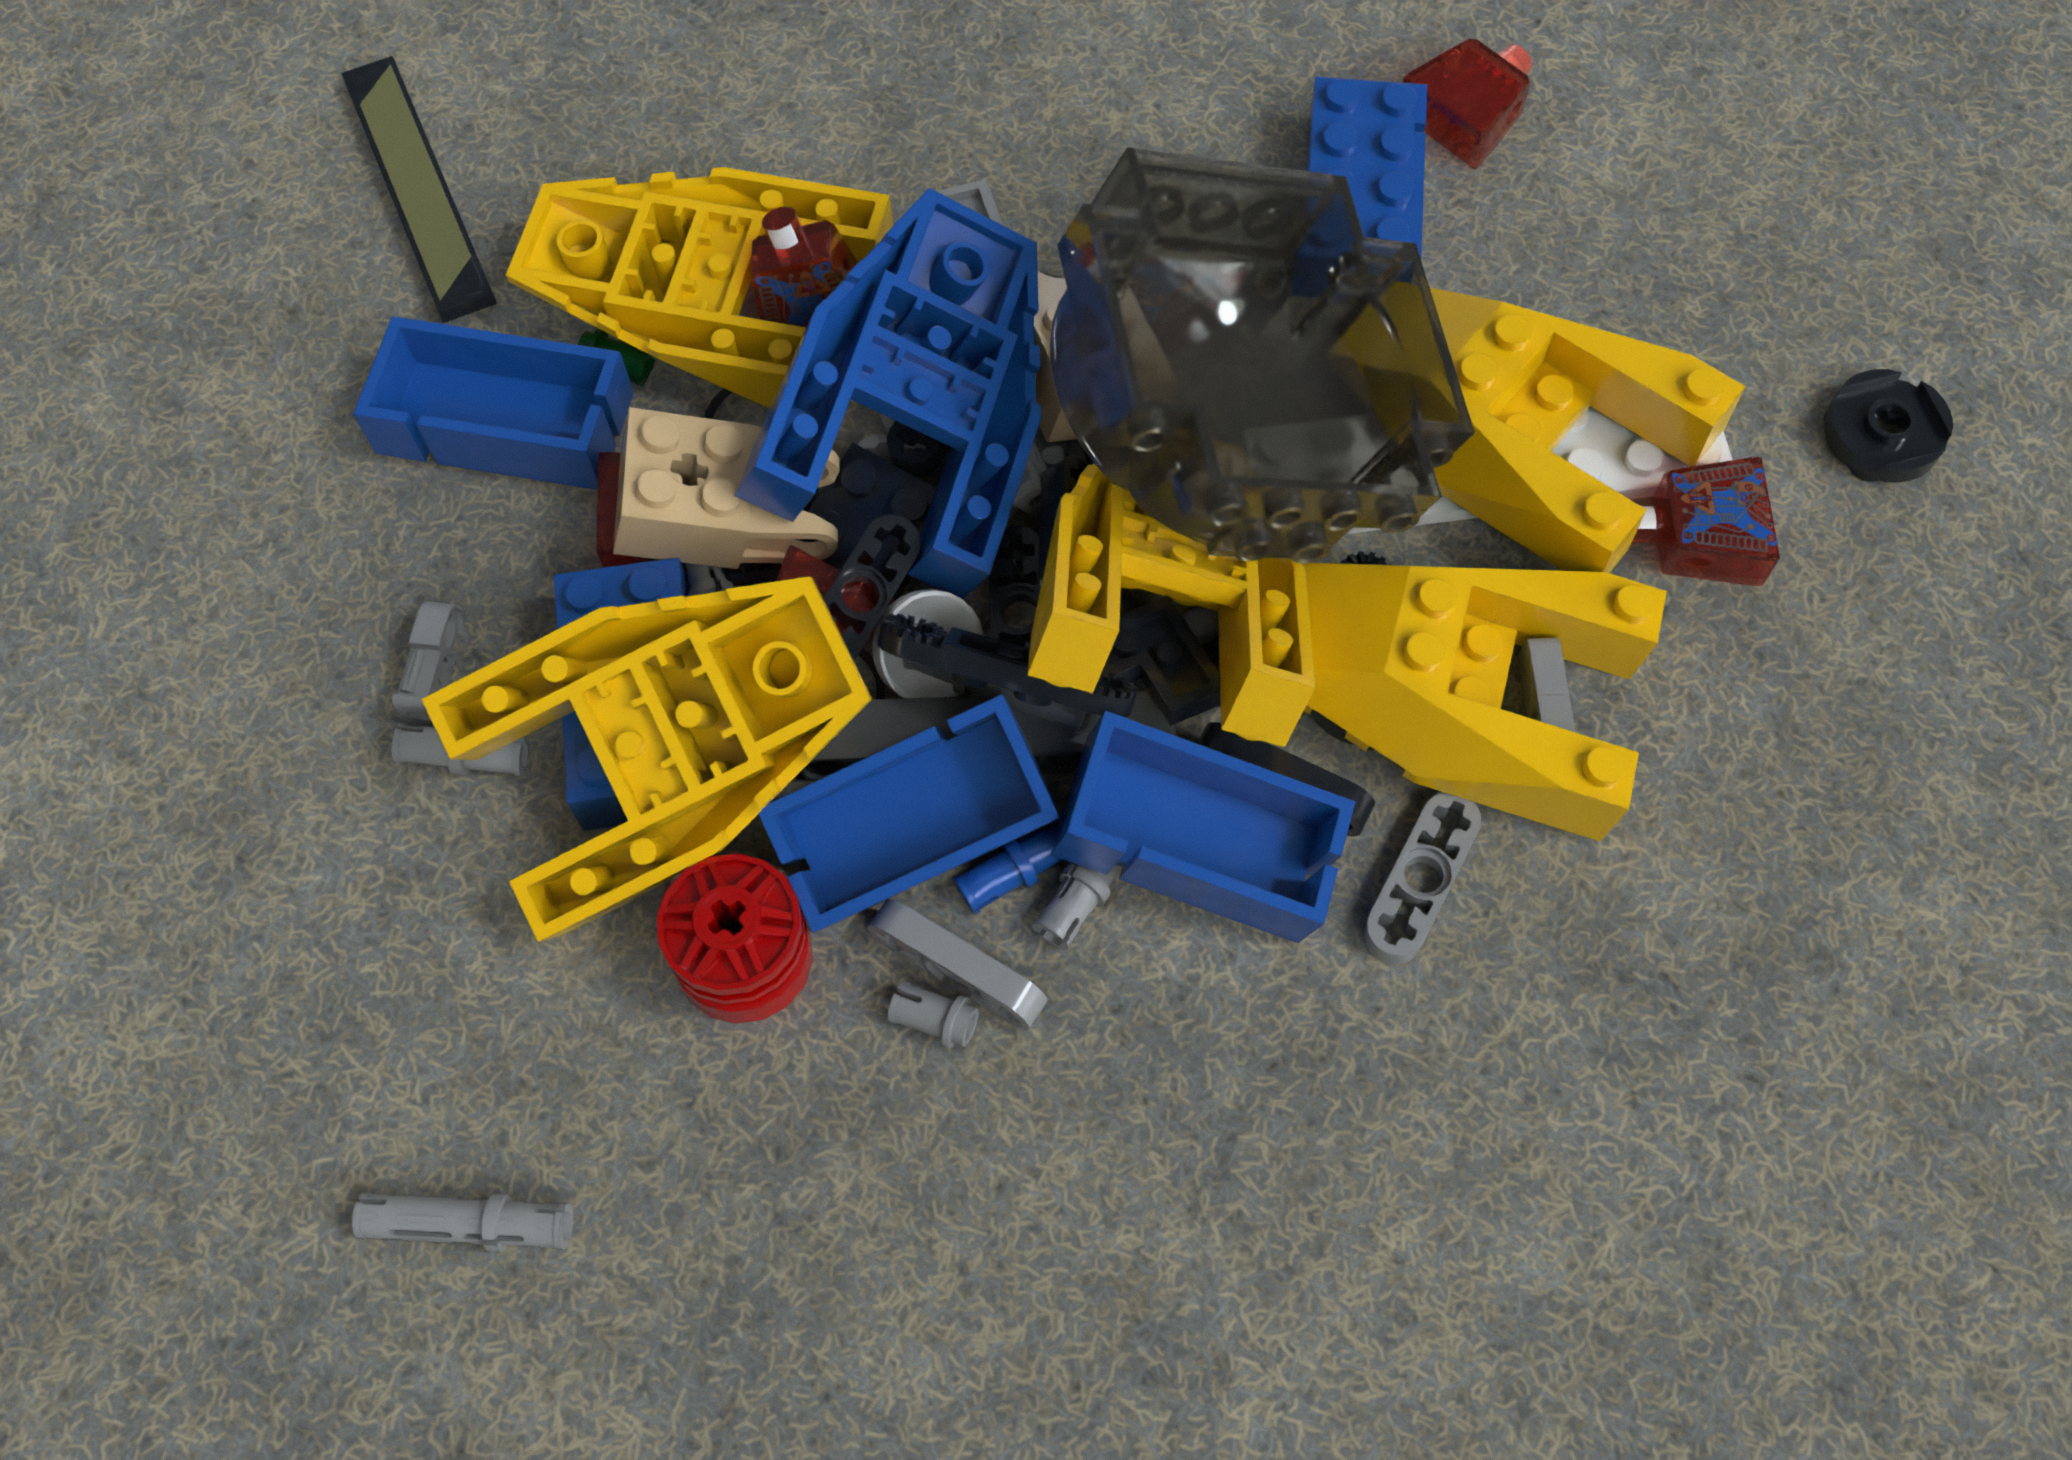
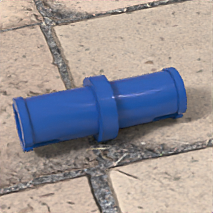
[953,813,1064,915]

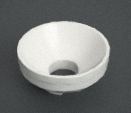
[872,589,984,698]

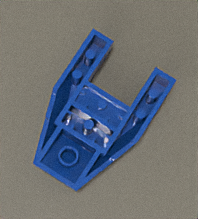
[734,188,1042,599]

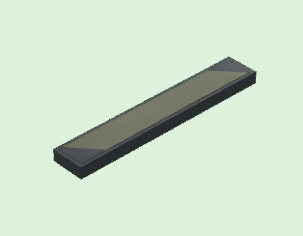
[341,56,497,323]

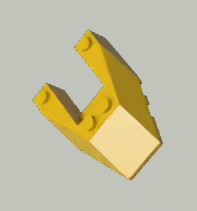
[506,167,893,408]
[1326,280,1746,573]
[1028,417,1316,747]
[1301,562,1667,842]
[421,576,872,942]

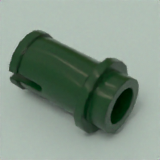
[577,329,655,387]

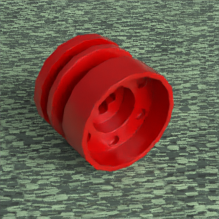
[656,853,813,1024]

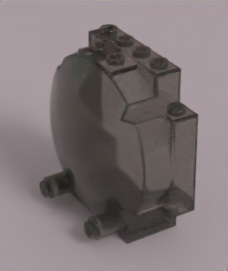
[1050,147,1475,564]

